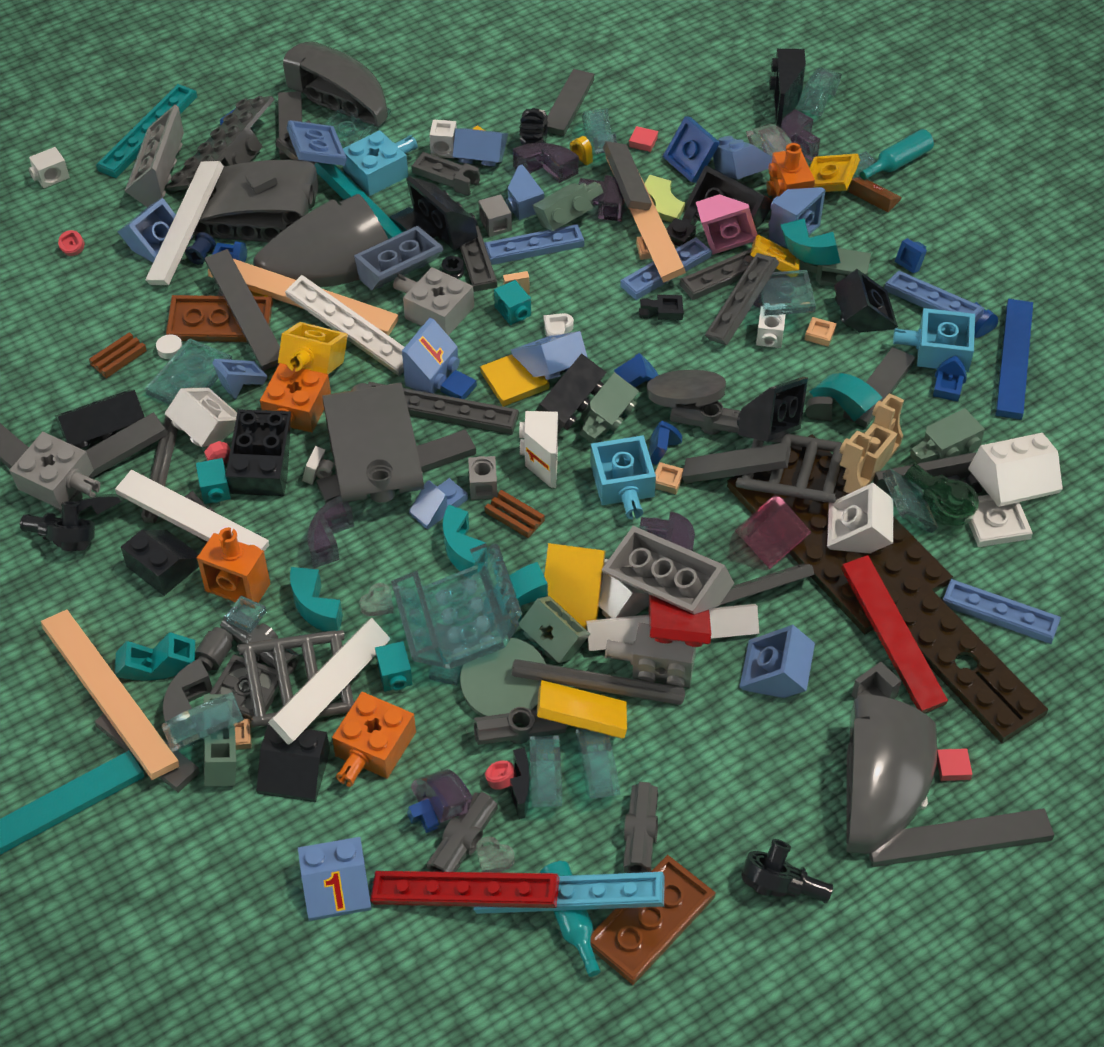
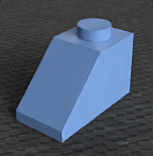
[506,164,544,220]

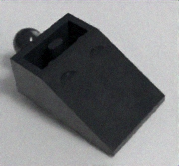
[769,49,806,130]

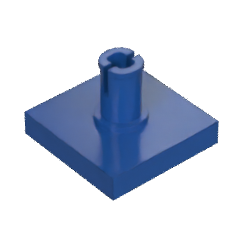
[663,116,720,183]

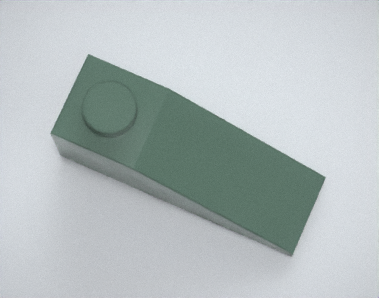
[204,694,236,786]

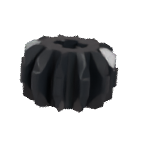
[519,108,548,149]

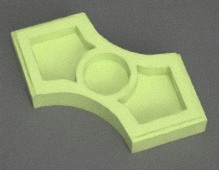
[644,175,685,222]

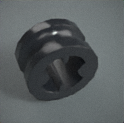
[442,256,464,279]

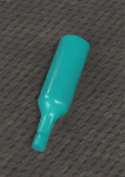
[860,129,934,180]
[540,861,601,977]

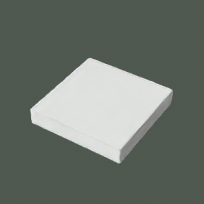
[961,495,1033,547]

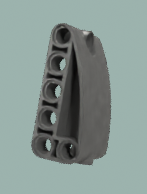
[193,160,318,242]
[322,382,424,503]

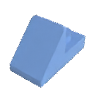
[212,359,268,399]
[409,478,468,530]

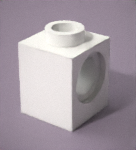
[429,120,457,158]
[29,147,70,188]
[756,306,786,348]

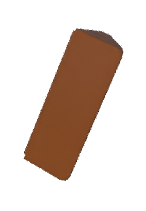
[848,177,902,212]

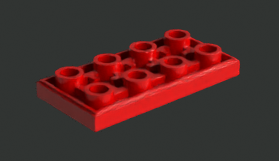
[649,594,712,647]

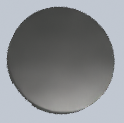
[647,370,726,408]

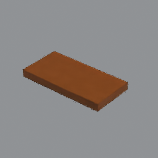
[166,295,273,342]
[591,855,716,985]

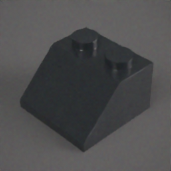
[834,269,898,332]
[121,530,199,596]
[256,723,330,802]

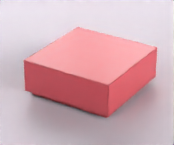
[629,126,658,152]
[937,749,972,781]

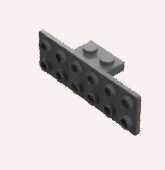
[166,96,274,191]

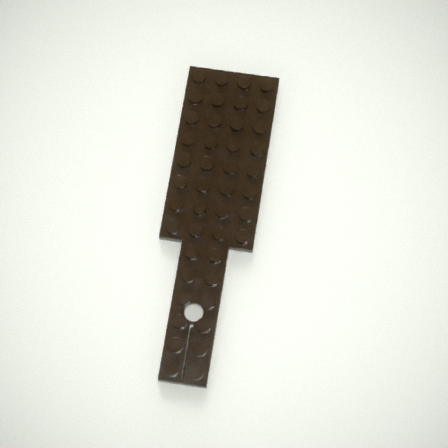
[727,434,1048,744]

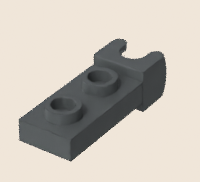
[412,152,480,196]

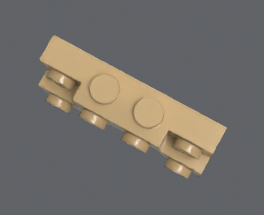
[840,393,904,494]

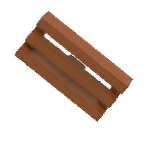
[89,332,147,378]
[484,490,545,538]

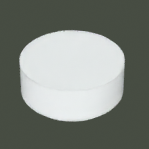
[156,335,183,359]

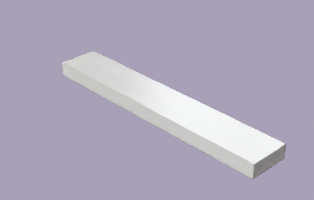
[145,161,224,285]
[285,275,405,376]
[115,470,269,552]
[586,604,759,651]
[268,618,390,745]

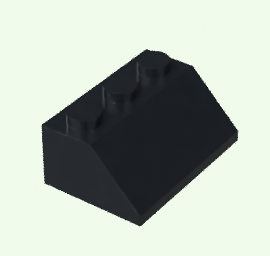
[684,165,773,229]
[406,176,478,250]
[535,353,607,434]
[737,377,808,442]
[55,390,145,448]

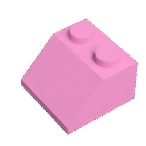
[696,194,758,255]

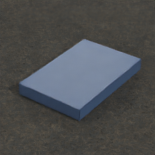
[287,120,347,166]

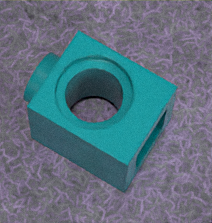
[494,280,531,325]
[196,458,231,504]
[375,641,413,692]

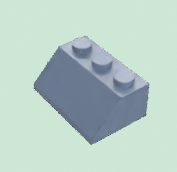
[354,226,443,290]

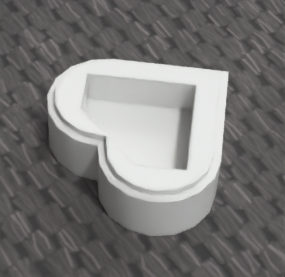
[543,314,574,337]

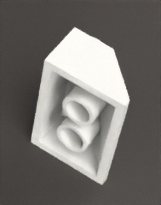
[968,433,1062,507]

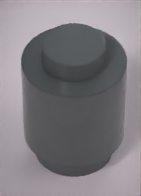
[195,627,233,671]

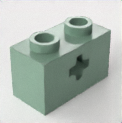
[518,596,590,663]

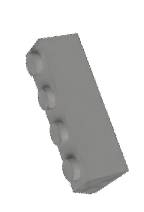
[125,105,184,207]
[602,526,734,615]

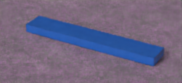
[995,299,1033,420]

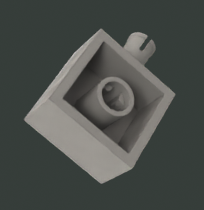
[393,267,474,336]
[9,431,101,510]
[605,622,696,688]

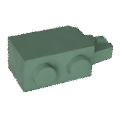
[532,182,604,231]
[799,248,871,287]
[579,372,639,443]
[910,408,985,464]

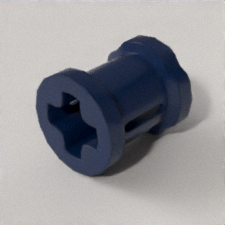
[185,232,216,265]

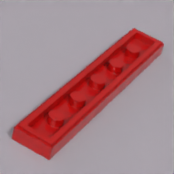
[841,555,948,713]
[370,871,560,908]

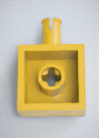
[278,322,348,374]

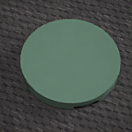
[460,637,546,717]

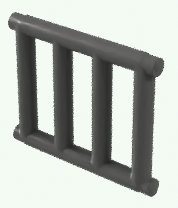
[736,434,843,503]
[237,630,355,727]

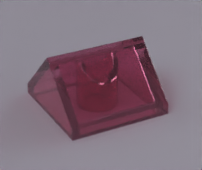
[735,494,811,569]

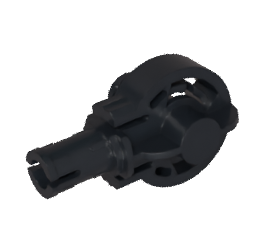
[20,501,95,551]
[741,839,833,904]

